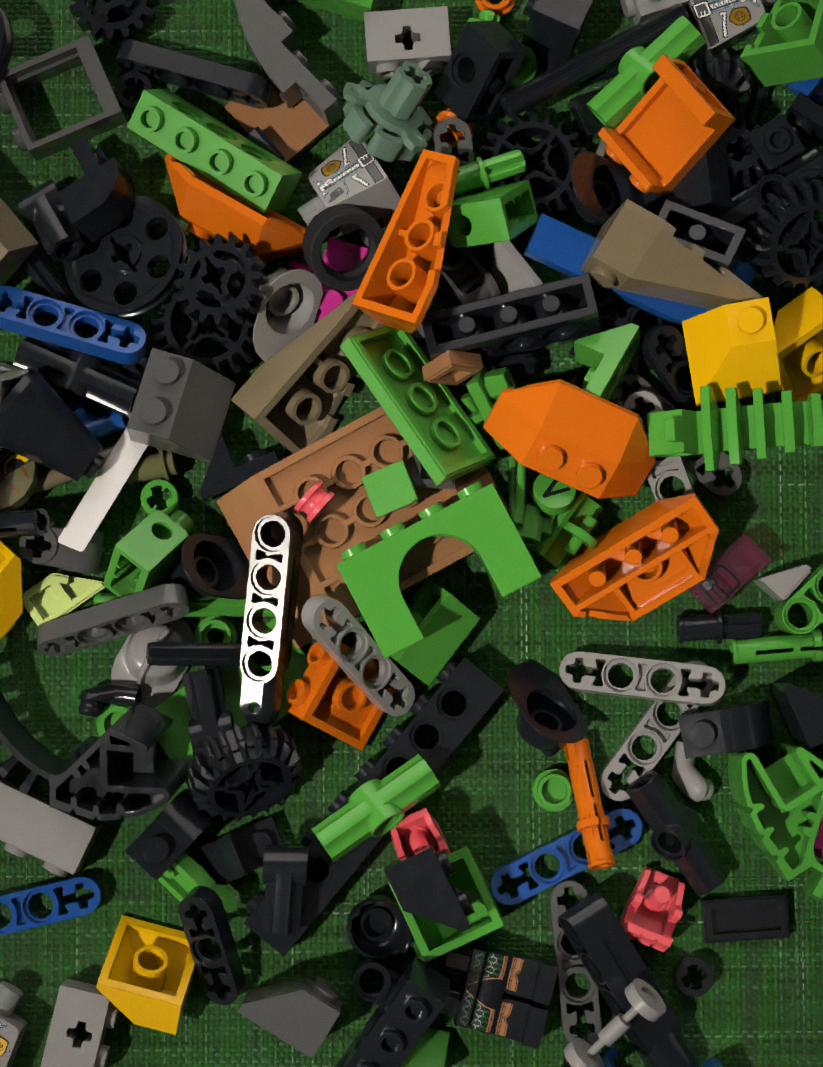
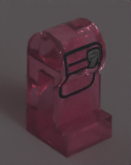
[688,533,772,614]

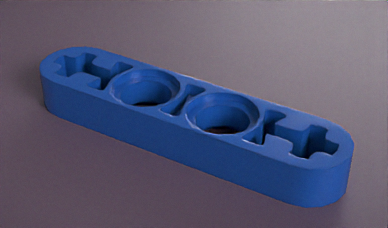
[0,285,146,365]
[490,807,643,905]
[0,875,104,936]

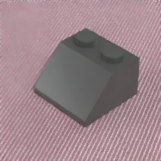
[127,348,236,463]
[237,976,343,1059]

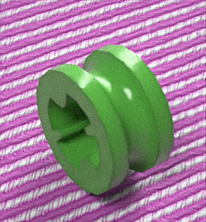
[140,479,180,517]

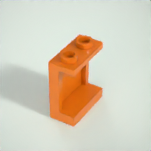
[598,54,735,196]

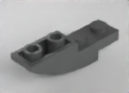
[234,0,342,127]

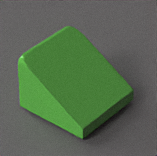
[361,460,418,518]

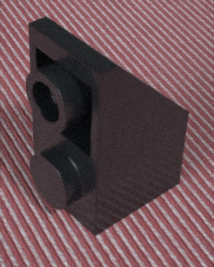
[384,843,475,931]

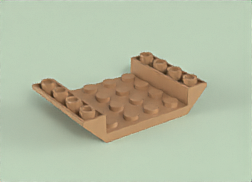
[216,407,509,650]

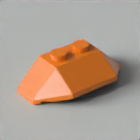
[165,153,306,262]
[483,379,656,499]
[550,493,719,622]

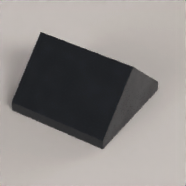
[770,682,823,748]

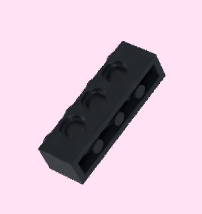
[422,273,602,361]
[334,956,451,1067]

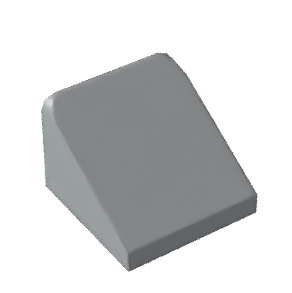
[753,564,811,601]

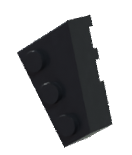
[521,0,597,71]

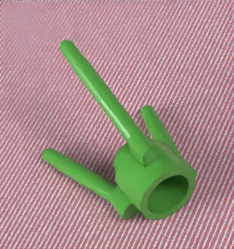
[508,455,556,546]

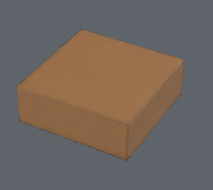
[421,350,483,385]

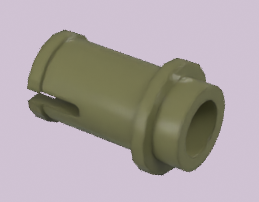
[127,449,179,486]

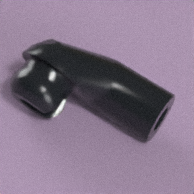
[78,683,142,717]

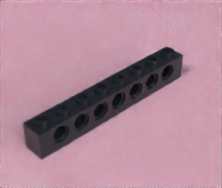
[244,657,504,957]

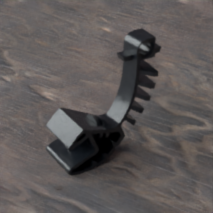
[0,660,190,821]

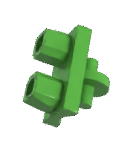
[460,364,516,451]
[531,489,603,570]

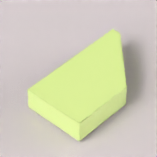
[22,573,106,626]

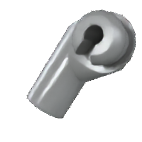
[672,741,714,802]

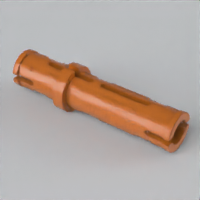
[563,738,616,870]

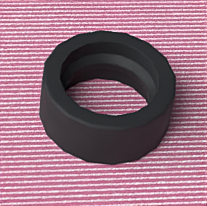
[302,204,384,291]

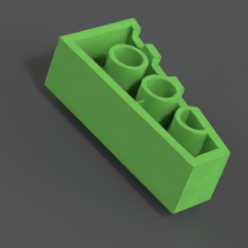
[740,0,823,87]

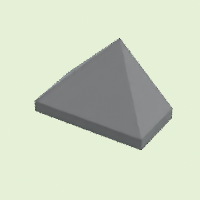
[490,240,544,295]

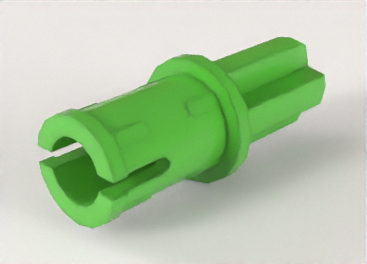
[454,150,526,196]

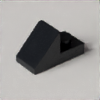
[199,437,279,503]
[194,815,286,885]

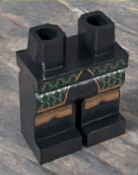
[440,943,559,1049]

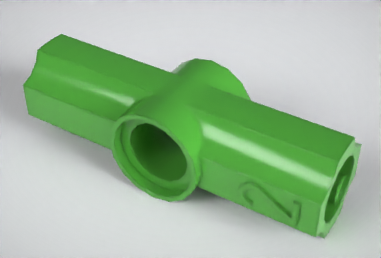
[586,15,706,129]
[312,754,441,862]

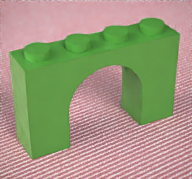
[336,481,542,659]

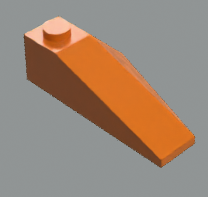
[352,149,460,334]

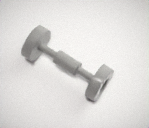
[564,978,666,1067]

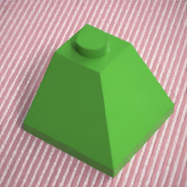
[389,846,504,963]

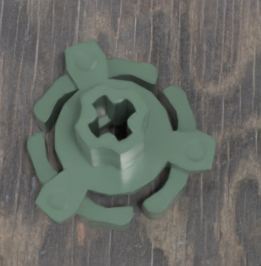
[342,61,433,162]

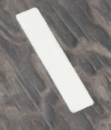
[58,427,148,552]

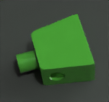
[447,180,538,248]
[103,510,194,598]

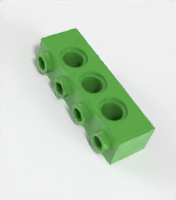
[127,88,302,213]

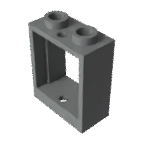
[0,35,127,161]

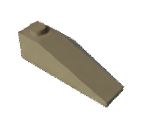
[581,199,764,310]
[231,290,385,454]

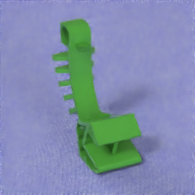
[647,386,823,472]
[728,743,823,899]

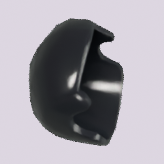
[346,895,413,962]

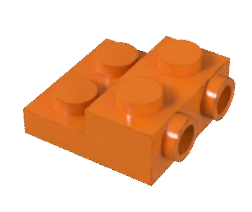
[284,642,396,751]

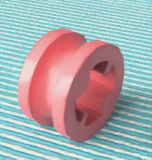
[294,480,335,524]

